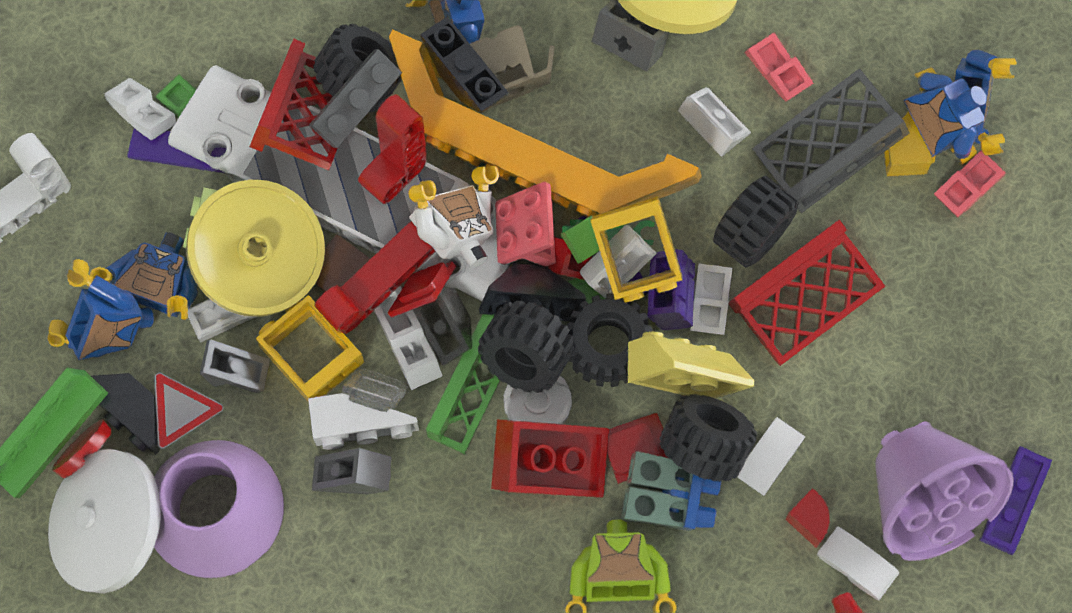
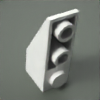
[308,393,419,450]

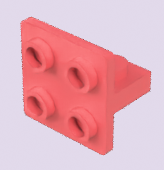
[495,182,555,267]

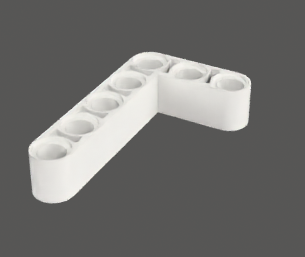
[0,133,71,243]

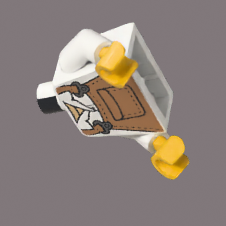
[408,166,499,269]

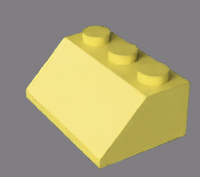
[628,332,754,398]

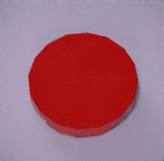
[52,420,111,478]

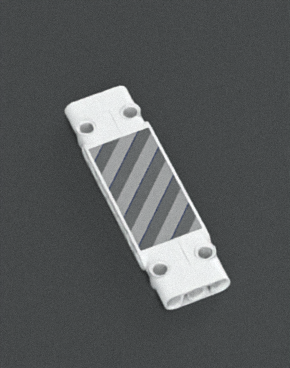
[168,65,517,301]

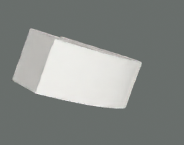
[374,286,443,390]

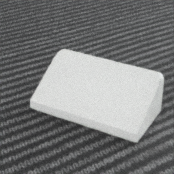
[678,87,751,157]
[580,225,657,298]

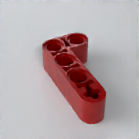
[358,94,427,205]
[314,221,436,334]

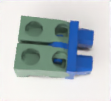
[621,451,721,531]

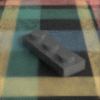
[309,49,402,148]

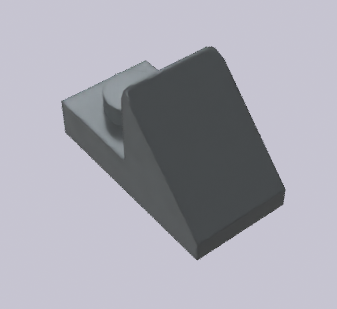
[200,339,270,393]

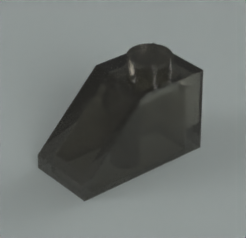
[413,288,472,366]

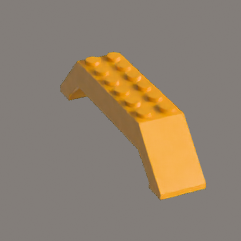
[389,29,702,218]

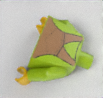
[565,519,676,613]

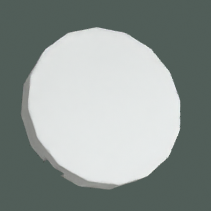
[504,376,572,424]

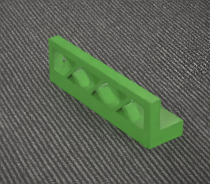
[426,314,500,454]
[0,368,108,498]

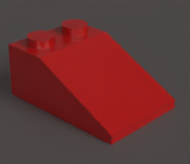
[491,419,609,498]

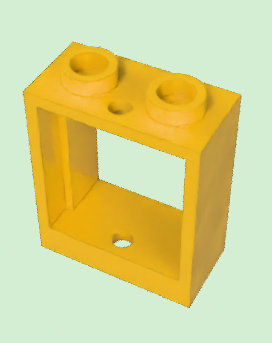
[591,197,682,302]
[256,295,364,401]

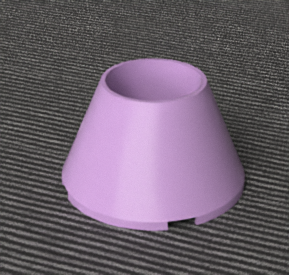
[154,440,284,578]

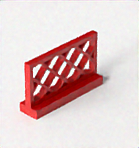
[249,38,338,170]
[728,219,885,366]

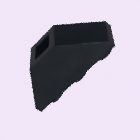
[420,16,509,114]
[479,263,586,322]
[91,373,160,455]

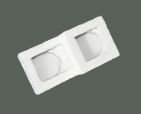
[105,78,176,140]
[690,264,732,335]
[738,417,806,496]
[817,526,899,601]

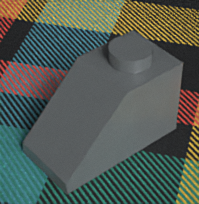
[312,448,391,494]

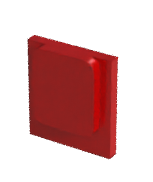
[387,261,456,318]
[607,412,670,484]

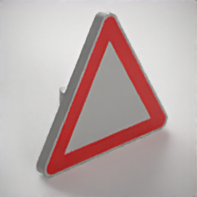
[154,372,224,449]

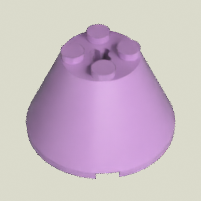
[875,422,1013,561]

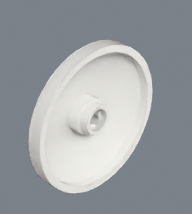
[48,449,161,593]

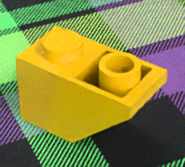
[884,111,936,176]

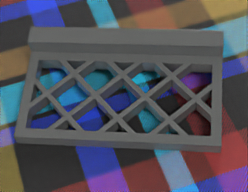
[752,68,910,213]

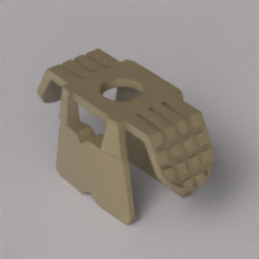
[470,25,555,106]

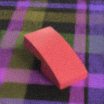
[745,33,814,102]
[934,150,1006,218]

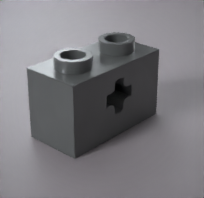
[591,0,669,71]

